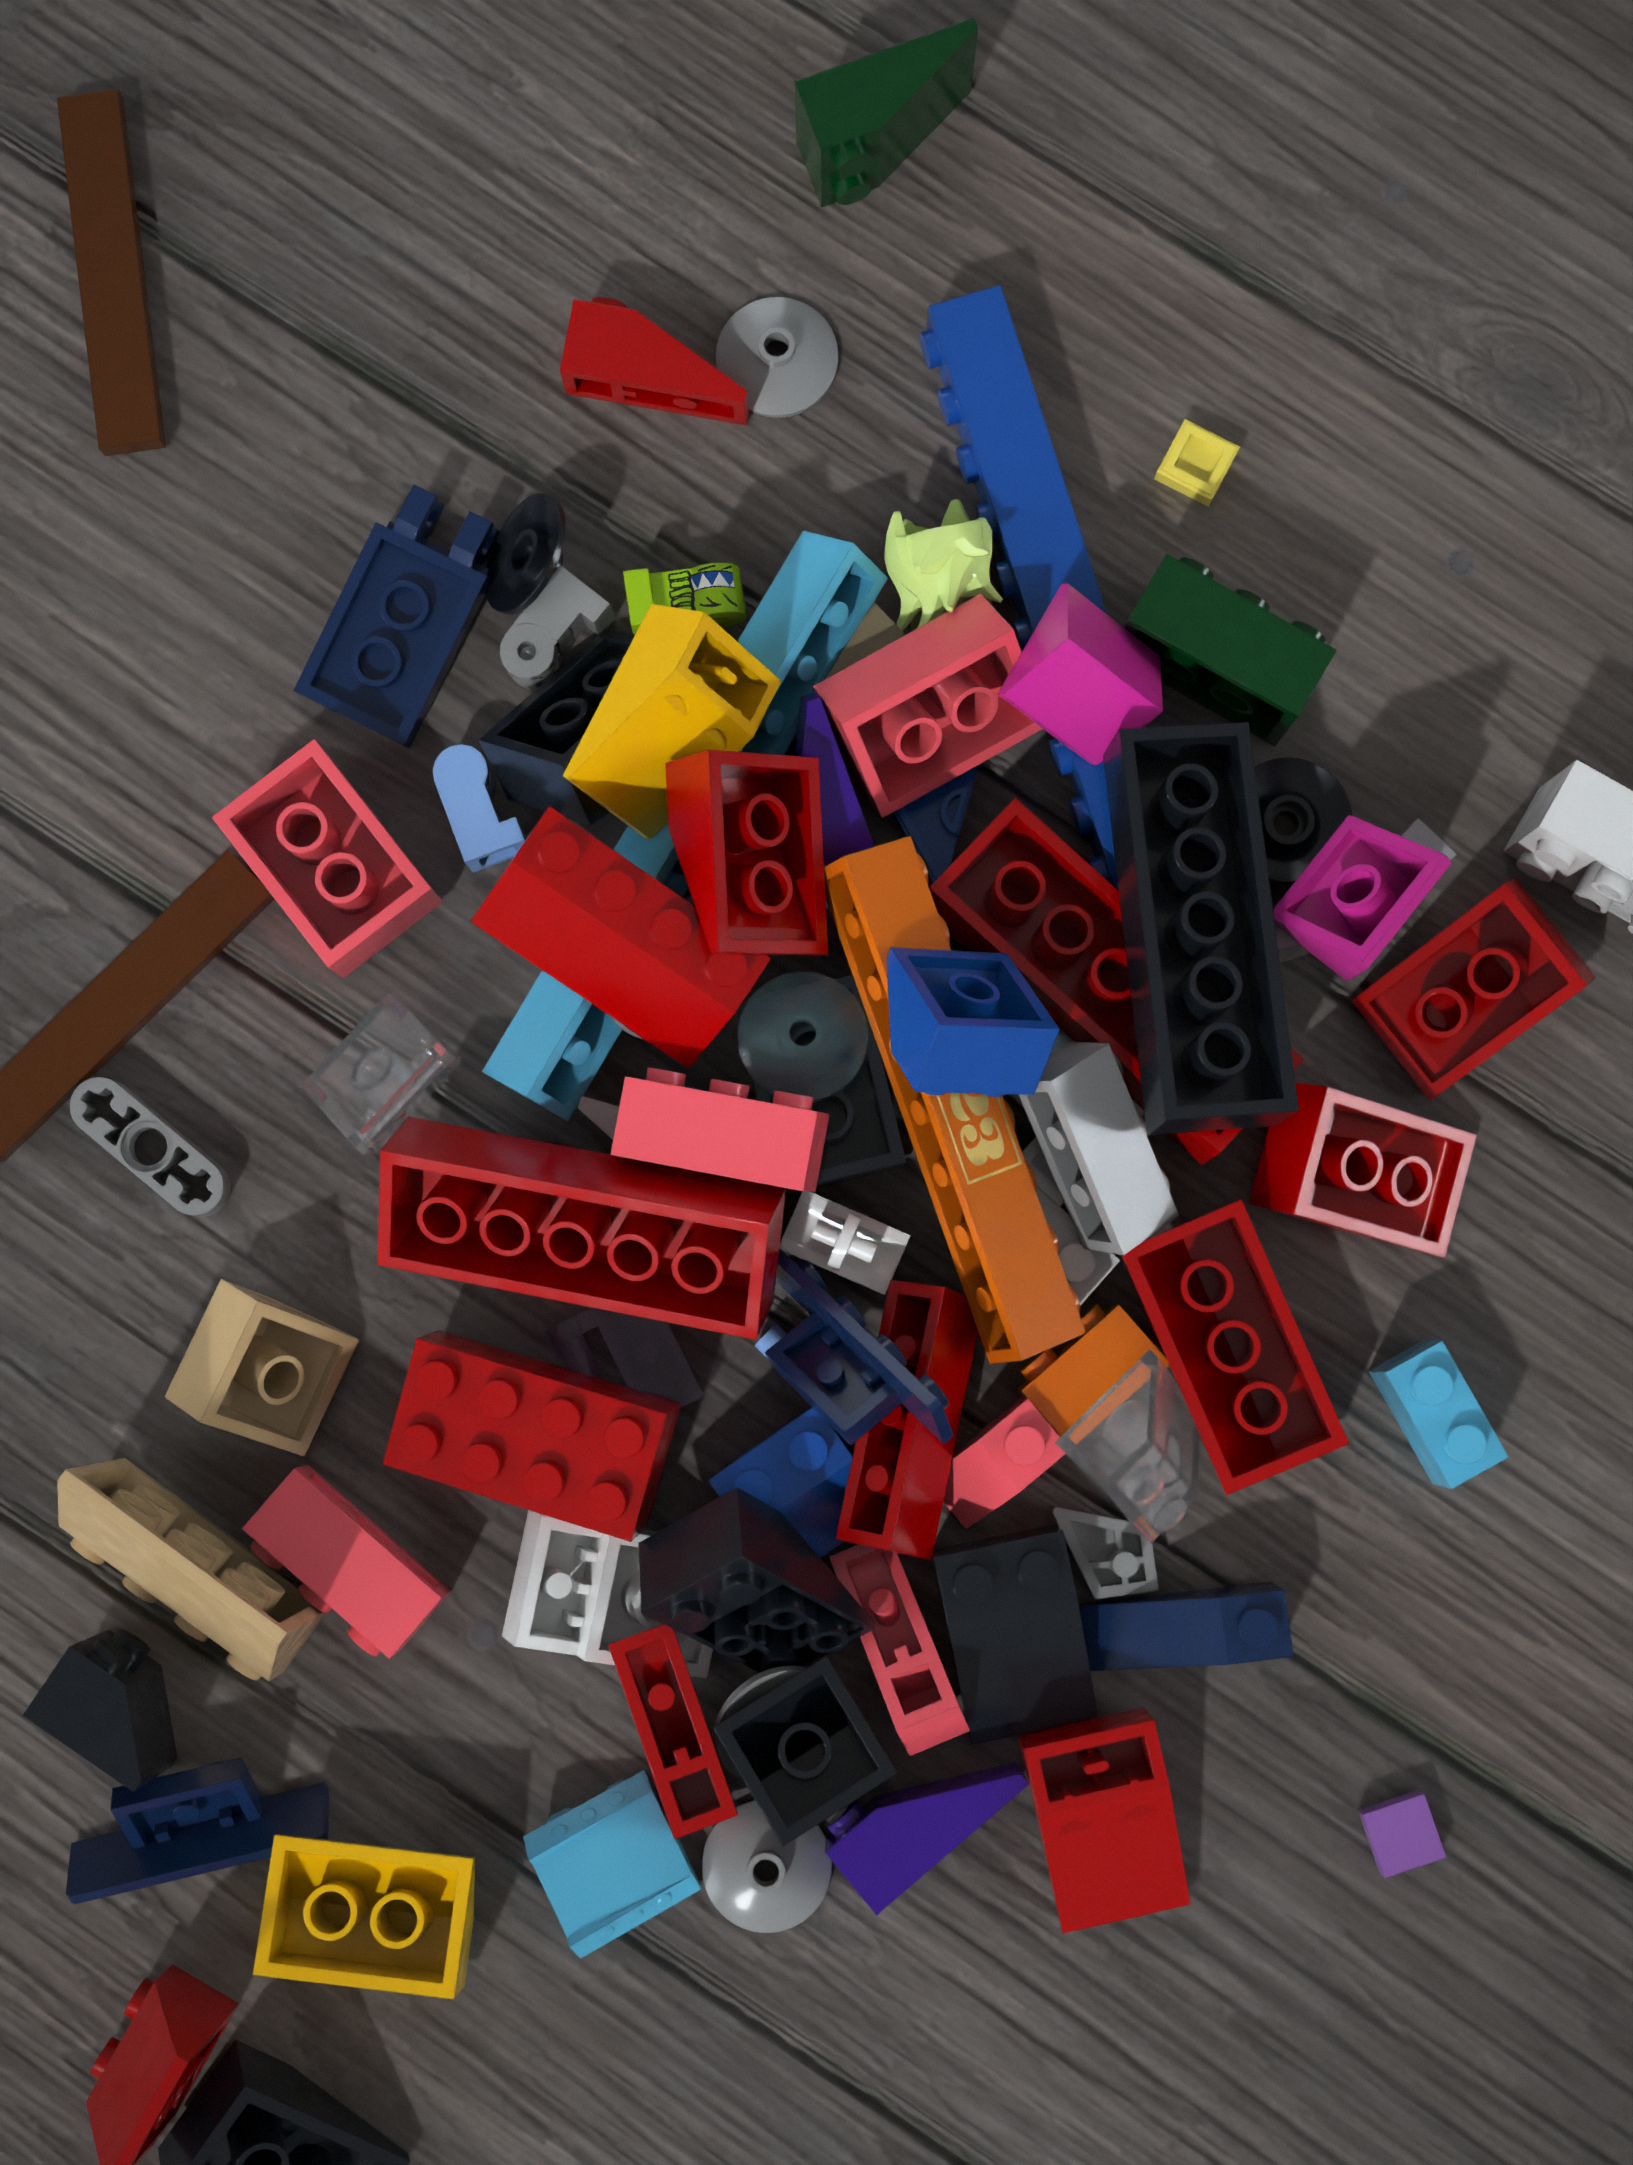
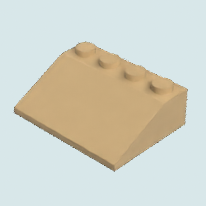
[57,1458,326,1681]

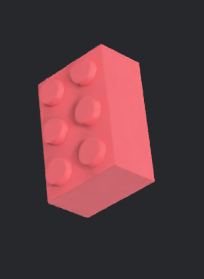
[813,594,1043,818]
[211,739,443,979]

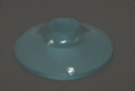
[738,972,868,1101]

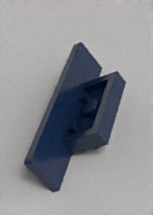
[765,1248,954,1445]
[66,1757,329,1904]

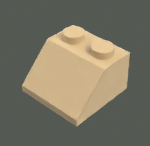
[165,1279,360,1456]

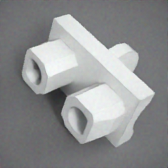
[780,1191,911,1295]

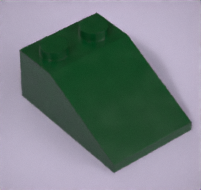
[795,18,978,208]

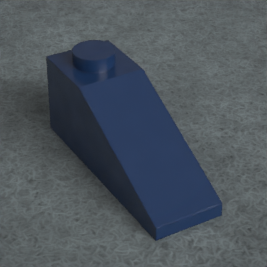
[1079,1581,1294,1671]

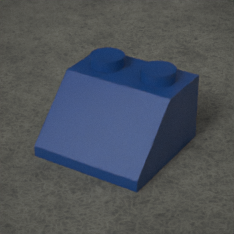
[887,947,1060,1097]
[708,1406,853,1558]

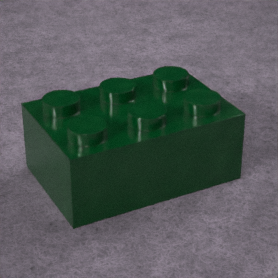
[1124,554,1337,747]

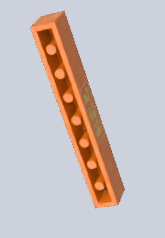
[824,836,1086,1364]

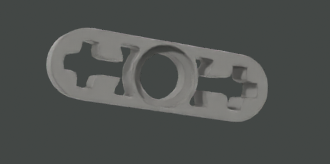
[70,1077,231,1217]

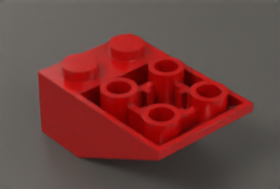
[1018,1707,1191,1934]

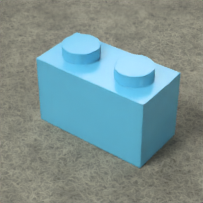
[1369,1340,1509,1489]

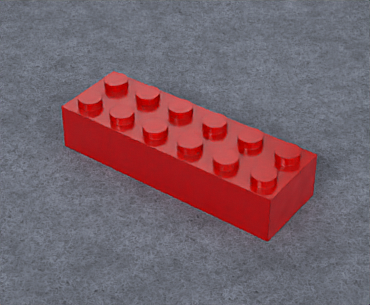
[929,798,1305,1165]
[377,1117,786,1340]

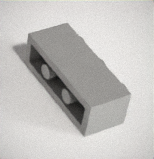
[1018,1042,1179,1255]

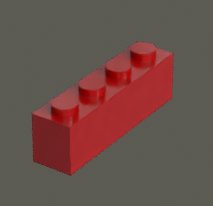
[835,1280,978,1560]

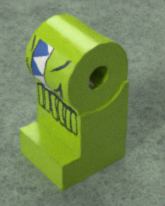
[623,563,747,635]

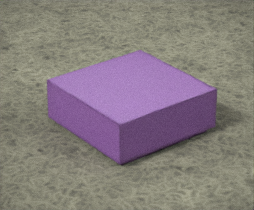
[1358,1789,1447,1879]

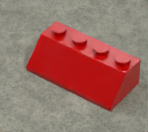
[470,806,771,1069]
[1122,1199,1349,1496]

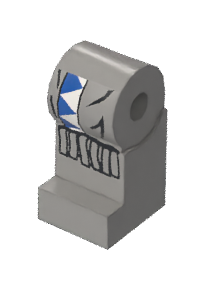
[499,565,616,689]

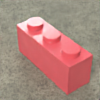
[610,1067,830,1192]
[242,1465,451,1659]

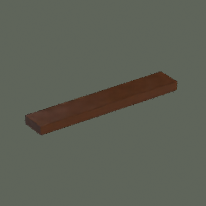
[57,89,166,456]
[0,850,274,1162]

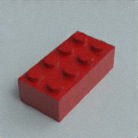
[382,1330,681,1542]

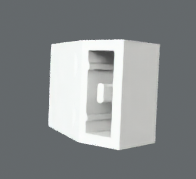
[1503,760,1633,934]

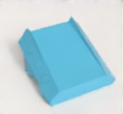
[523,1769,702,1959]

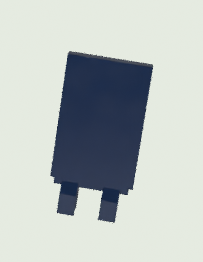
[293,484,499,749]

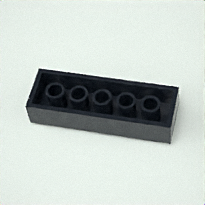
[1103,722,1299,1135]

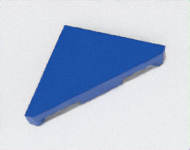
[891,765,979,884]

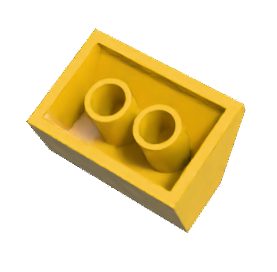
[253,1834,475,1999]

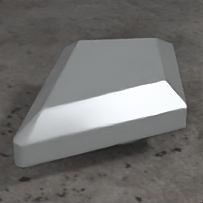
[1052,1507,1159,1599]

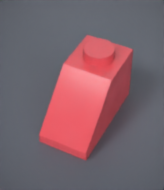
[943,1396,1070,1529]

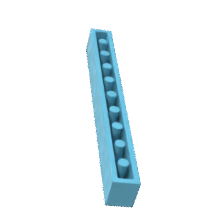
[482,531,888,1122]

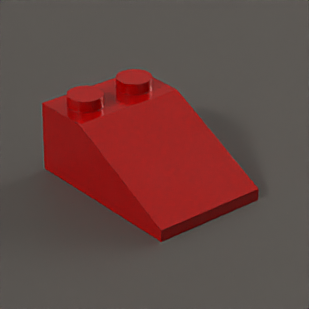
[665,750,828,955]
[1351,878,1596,1101]
[1249,1082,1477,1258]
[86,1964,239,2165]

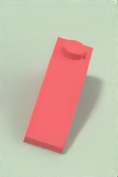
[829,1544,970,1756]

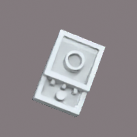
[502,1510,713,1679]

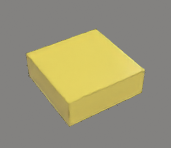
[1154,419,1240,507]

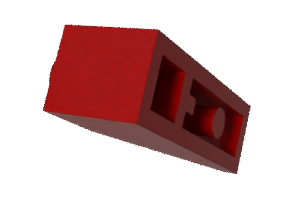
[560,297,749,425]
[608,1624,738,1839]

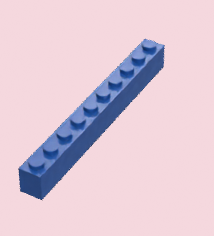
[919,285,1119,891]

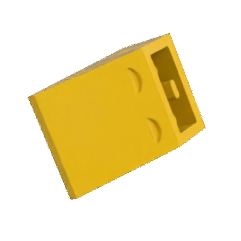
[563,604,781,840]

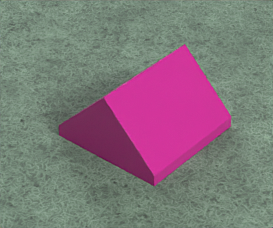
[997,584,1163,765]
[1273,815,1452,981]

